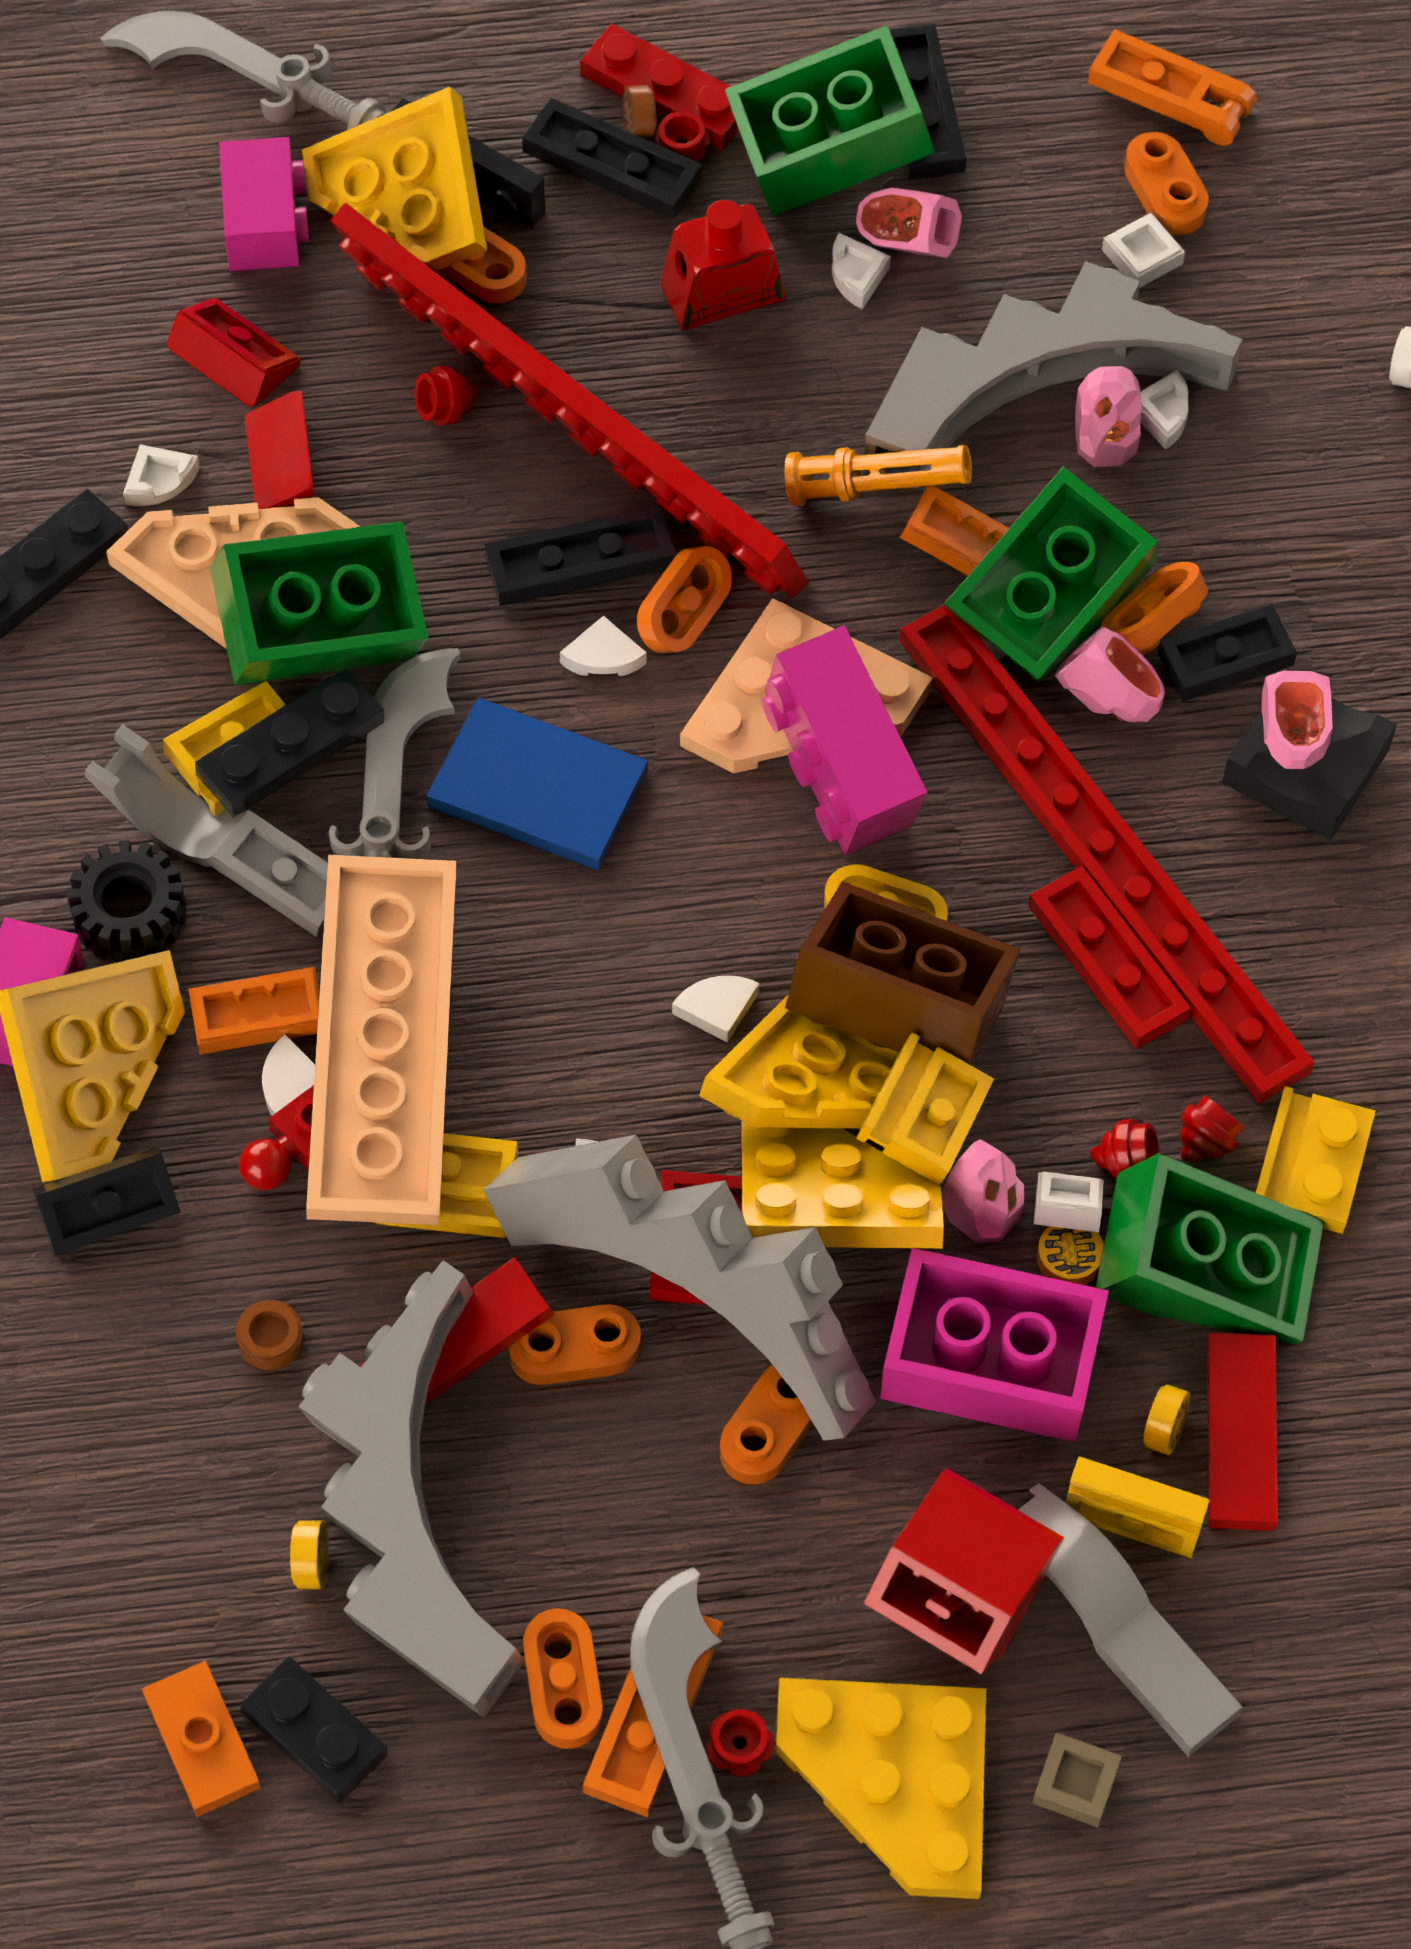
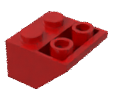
[863,1468,1065,1674]

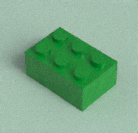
[725,25,935,217]
[210,521,428,685]

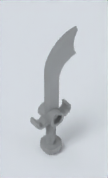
[100,11,387,130]
[329,648,461,859]
[630,1567,775,1949]

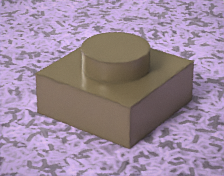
[1032,1732,1122,1827]

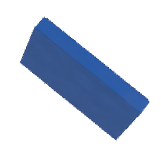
[427,697,648,871]

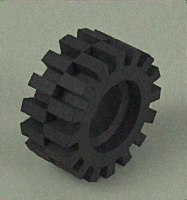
[68,840,187,963]

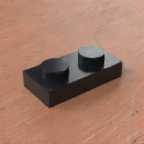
[1157,604,1297,702]
[33,1146,181,1255]
[240,1656,388,1804]

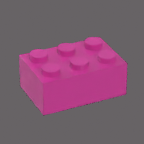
[761,625,927,856]
[880,1248,1109,1442]

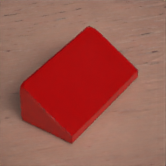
[167,297,301,407]
[245,390,315,509]

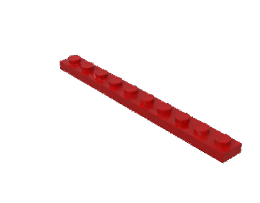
[899,605,1314,1104]

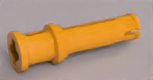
[784,445,972,507]

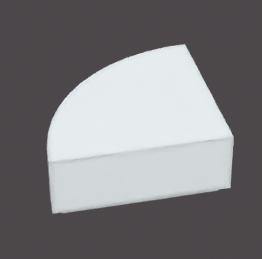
[832,233,891,309]
[1140,370,1189,450]
[123,445,200,506]
[560,616,647,676]
[672,976,759,1042]
[262,1035,315,1116]

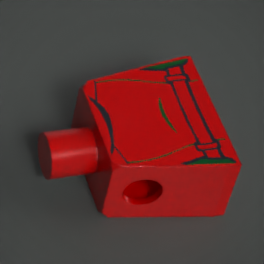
[661,200,785,331]

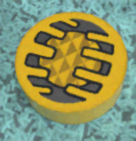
[1037,1226,1104,1285]
[1143,1384,1190,1455]
[290,1521,329,1589]

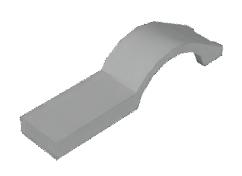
[85,724,328,937]
[1018,1483,1243,1757]

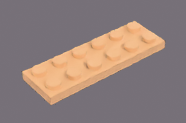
[306,855,456,1225]

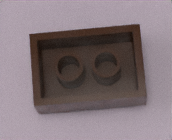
[785,882,1021,1066]

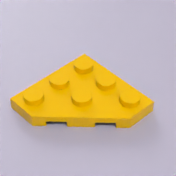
[302,87,487,271]
[0,950,185,1183]
[699,995,899,1129]
[741,1120,944,1248]
[776,1678,986,1899]

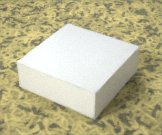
[1102,213,1185,288]
[1034,1171,1103,1232]

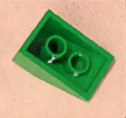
[944,466,1158,682]
[1096,1153,1324,1345]

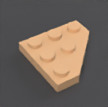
[106,497,360,649]
[680,598,933,773]

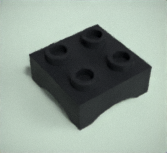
[1222,667,1397,840]

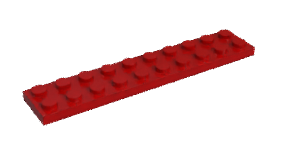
[330,202,809,599]

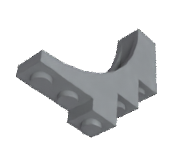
[864,261,1242,489]
[484,1134,876,1441]
[299,1260,525,1717]

